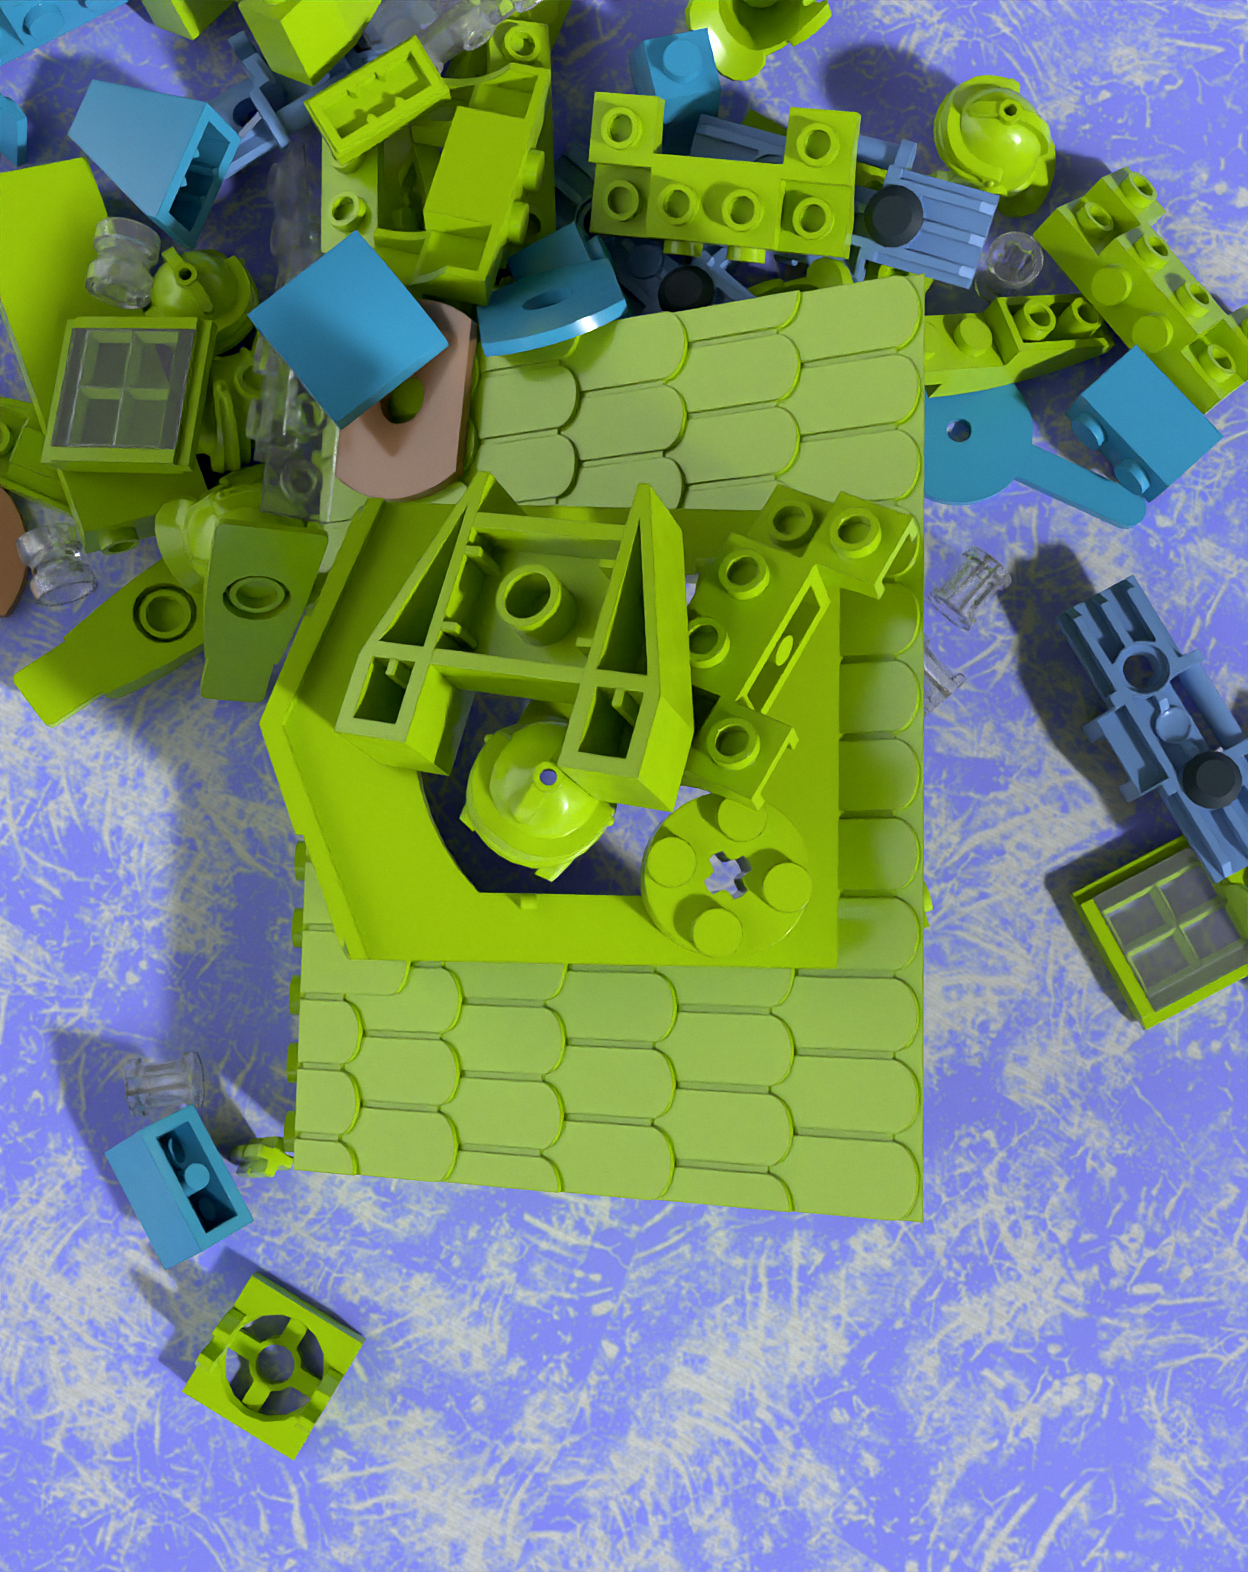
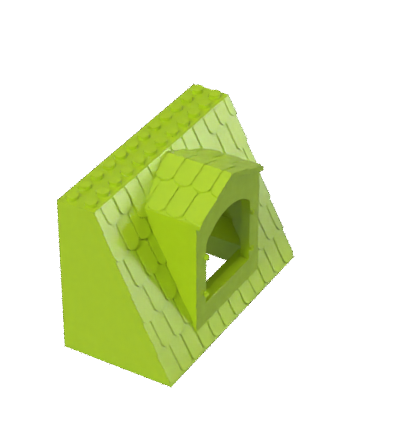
[259,273,925,1223]

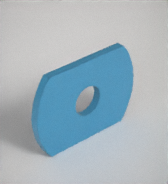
[476,258,628,357]

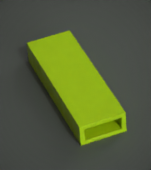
[0,156,208,555]

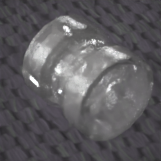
[85,217,161,309]
[15,523,98,607]

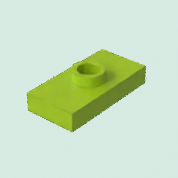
[303,35,451,166]

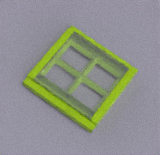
[40,316,218,474]
[1069,834,1248,1030]

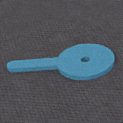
[924,383,1147,529]

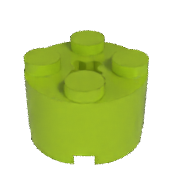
[640,793,812,959]

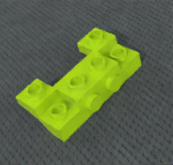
[373,62,551,307]
[588,91,861,264]
[1032,166,1248,415]
[680,483,918,812]

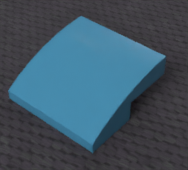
[247,230,449,430]

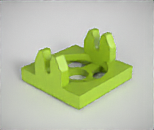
[182,1271,366,1461]

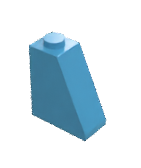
[628,28,721,156]
[68,79,242,250]

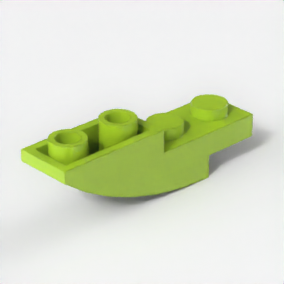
[925,293,1115,398]

